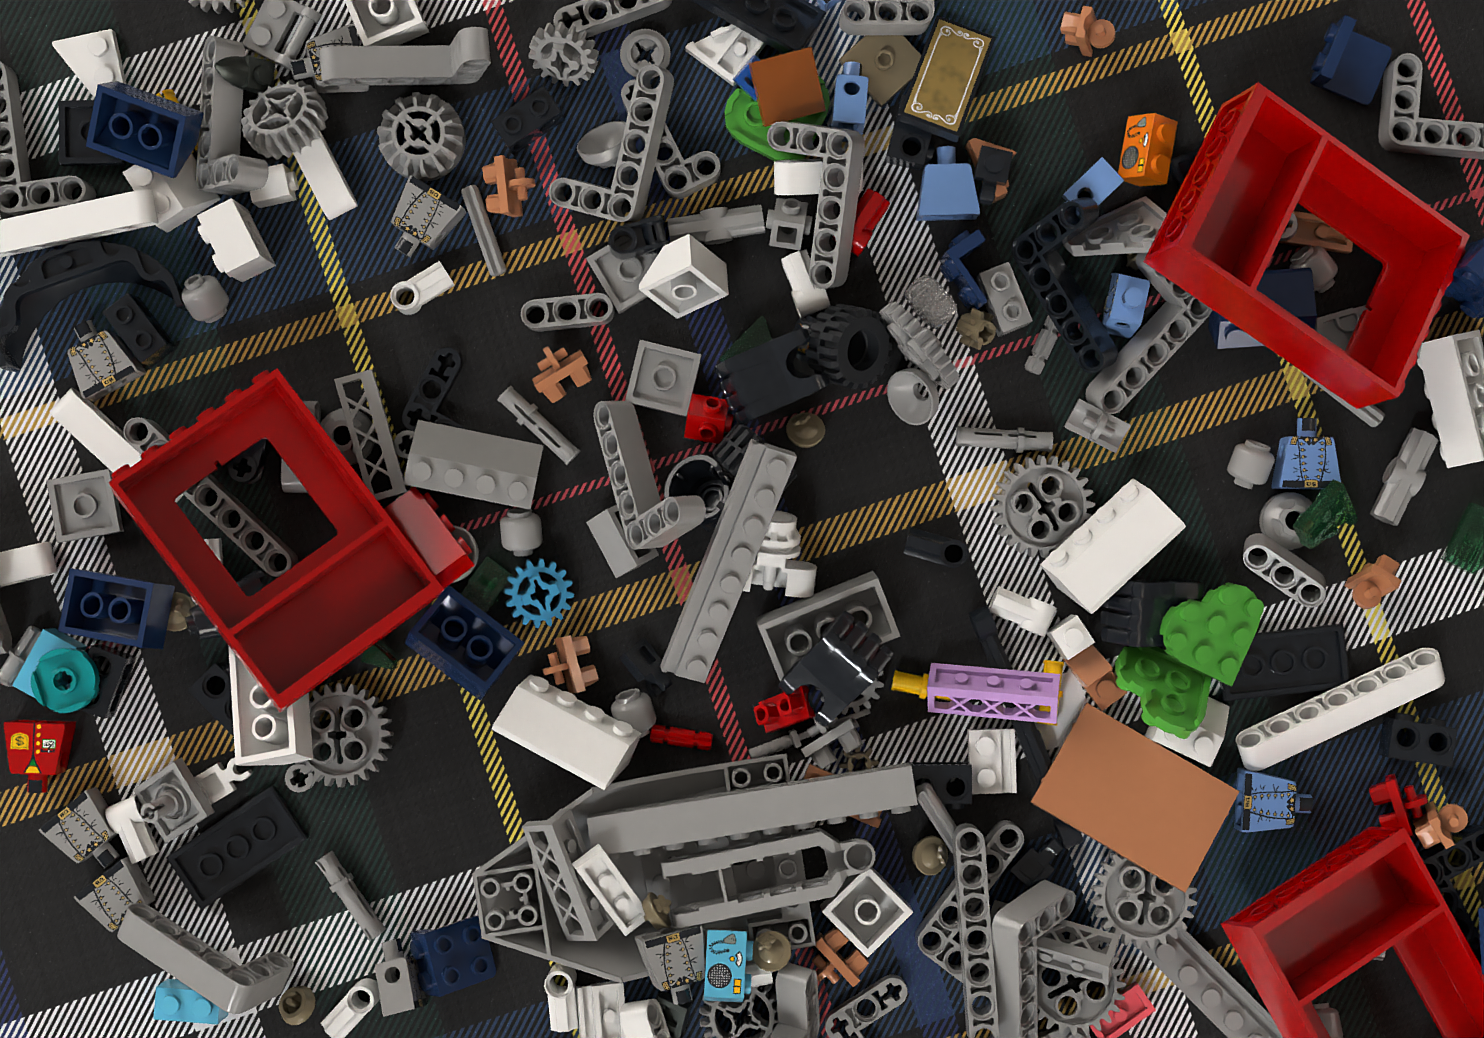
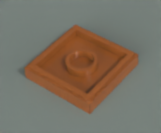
[748,47,826,127]

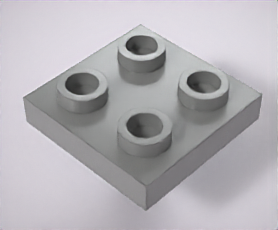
[133,757,215,844]

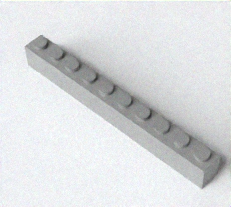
[587,762,918,860]

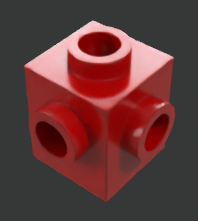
[684,393,734,444]

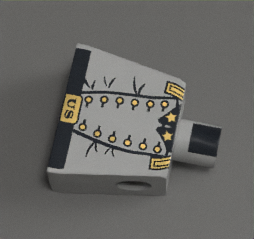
[290,23,369,93]
[391,175,466,258]
[67,320,146,402]
[39,787,120,868]
[74,856,155,932]
[635,924,705,1004]
[375,938,427,1017]

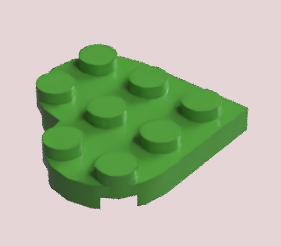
[725,76,830,161]
[1159,582,1264,686]
[1115,646,1211,739]

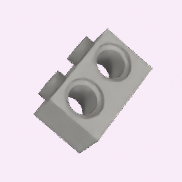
[975,262,1033,337]

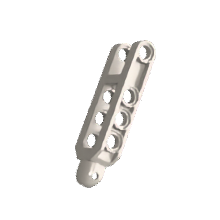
[660,827,875,928]

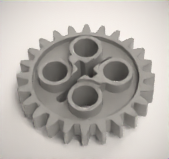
[879,301,960,390]
[990,455,1095,559]
[295,683,394,787]
[1090,852,1197,949]
[1037,933,1126,1037]

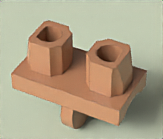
[1060,6,1116,57]
[482,155,536,217]
[532,346,592,403]
[1344,554,1402,609]
[542,635,599,693]
[1413,801,1468,849]
[812,927,869,987]

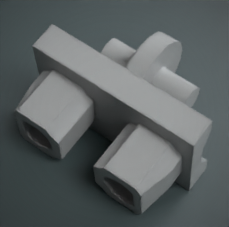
[1064,399,1131,453]
[801,713,863,769]

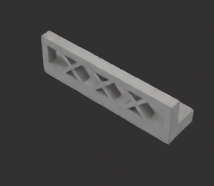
[334,369,408,501]
[522,808,615,941]
[983,900,1120,985]

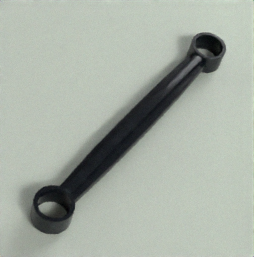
[968,606,1084,849]

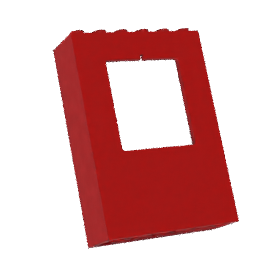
[1143,82,1470,409]
[108,368,444,713]
[1221,827,1484,1038]

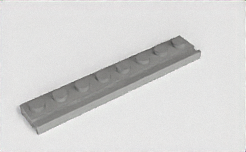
[660,439,797,683]
[1096,872,1283,1038]

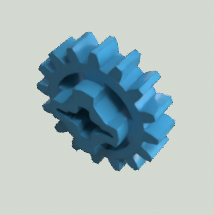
[504,558,574,628]

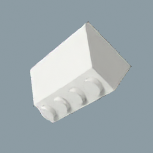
[1417,330,1484,468]
[1040,478,1186,614]
[228,645,313,766]
[492,675,642,790]

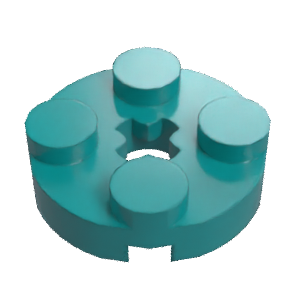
[31,648,100,713]

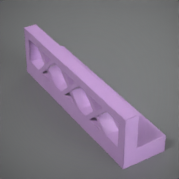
[927,663,1060,724]

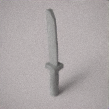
[748,708,870,759]

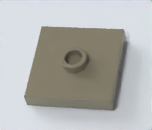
[839,17,921,108]

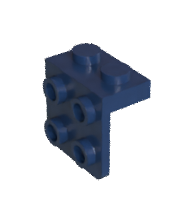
[1309,15,1392,106]
[939,229,988,309]
[410,916,496,997]

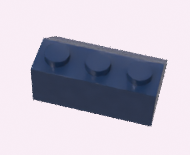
[86,81,204,178]
[1208,268,1317,349]
[405,585,525,701]

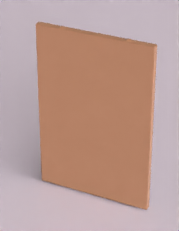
[1031,703,1240,893]

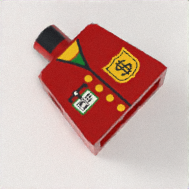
[4,720,76,793]

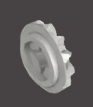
[620,29,671,79]

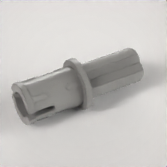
[0,626,42,687]

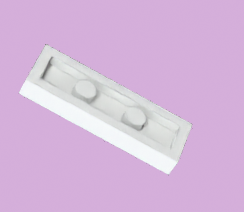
[572,844,645,936]

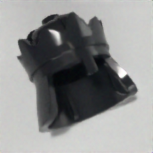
[664,455,734,532]

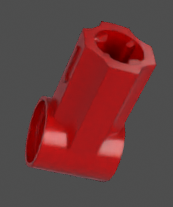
[832,188,890,257]

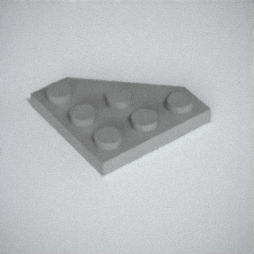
[1063,196,1167,256]

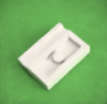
[967,728,1017,794]
[576,981,626,1038]

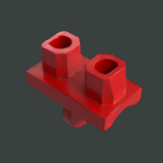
[754,685,815,733]
[1369,773,1428,836]

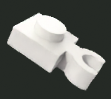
[194,757,253,805]

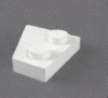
[685,24,766,86]
[52,29,126,97]

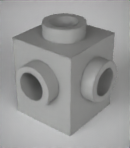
[765,198,812,250]

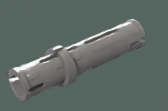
[497,386,580,465]
[956,426,1053,453]
[315,851,386,941]

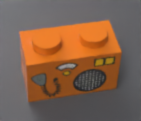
[1118,113,1178,187]

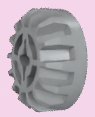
[377,92,466,182]

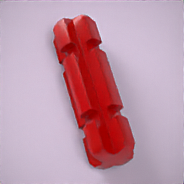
[650,724,713,750]

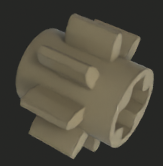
[956,308,997,350]
[838,747,879,772]

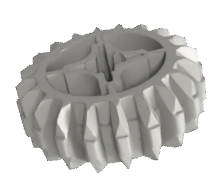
[241,79,328,160]
[699,984,778,1038]

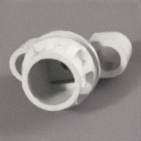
[743,511,817,598]

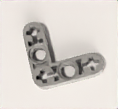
[825,974,907,1038]

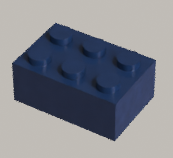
[1444,238,1484,319]
[58,568,175,649]

